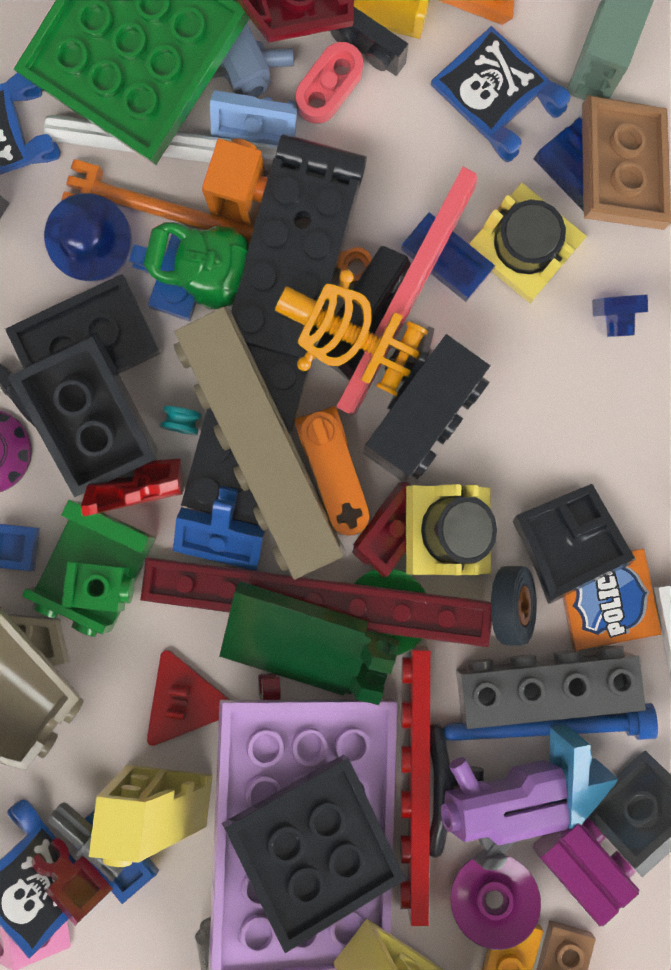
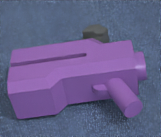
[441,757,570,870]

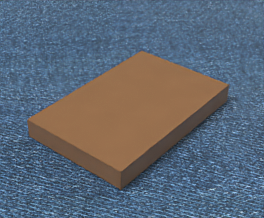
[582,95,671,230]

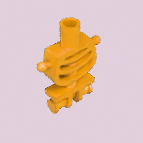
[275,270,429,396]

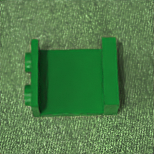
[22,500,156,637]

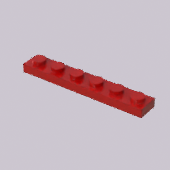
[400,646,431,926]

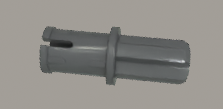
[48,802,125,882]

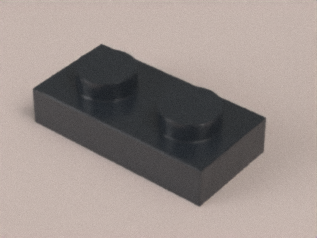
[330,7,409,76]

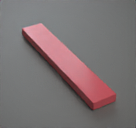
[336,167,477,415]

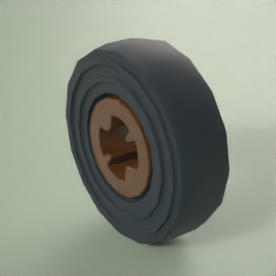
[491,566,537,646]

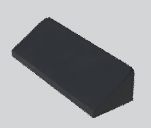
[316,246,411,381]

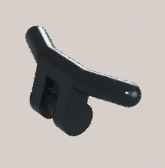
[429,724,484,858]

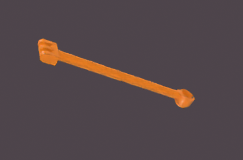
[61,159,372,285]

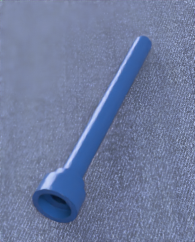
[443,703,658,741]

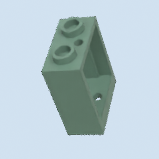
[566,0,654,100]

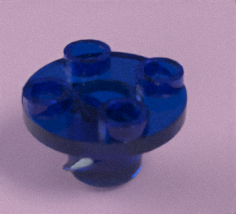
[44,193,133,282]

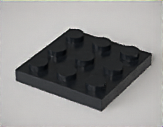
[222,754,406,953]

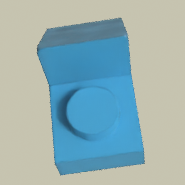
[549,724,618,829]

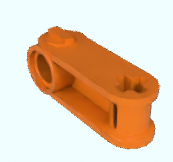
[294,405,369,536]

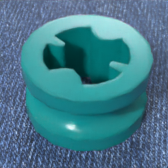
[159,405,202,435]

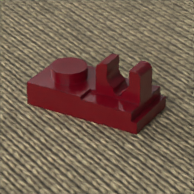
[352,481,431,577]

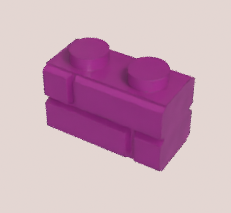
[532,818,640,927]

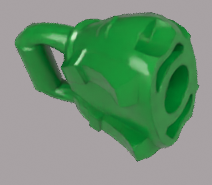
[143,222,248,310]

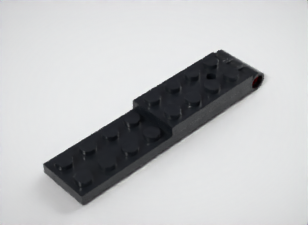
[181,133,367,526]

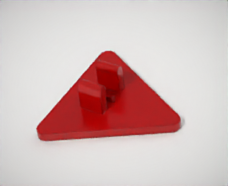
[147,650,230,746]

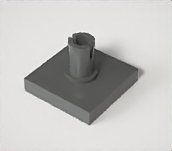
[588,750,671,877]

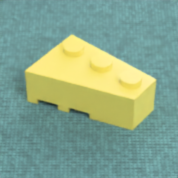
[89,765,213,867]

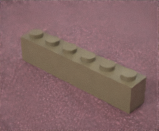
[174,307,345,580]

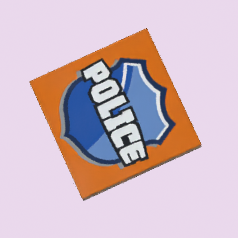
[563,549,662,650]

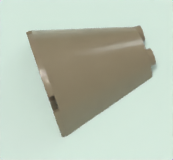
[0,606,84,770]

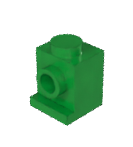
[61,561,135,612]

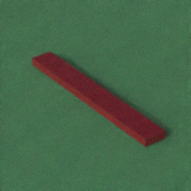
[140,557,492,647]

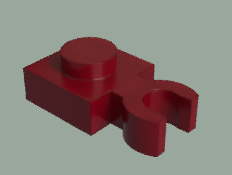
[31,837,113,926]

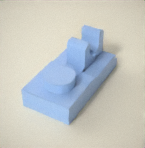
[210,90,297,145]

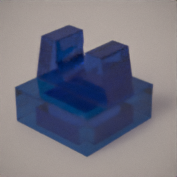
[592,294,648,337]

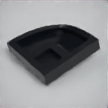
[512,484,635,604]

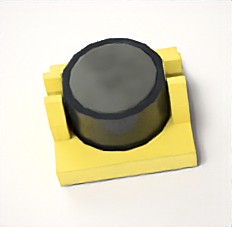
[466,183,587,303]
[406,484,497,575]

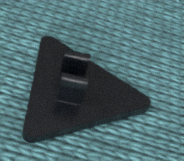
[384,326,434,410]

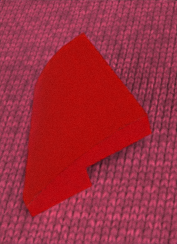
[81,458,184,516]

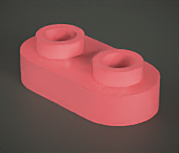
[296,42,363,124]

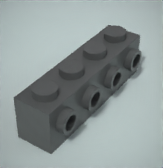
[456,646,646,729]

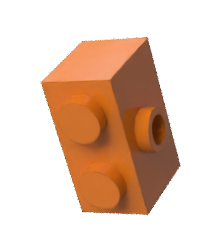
[202,138,268,227]

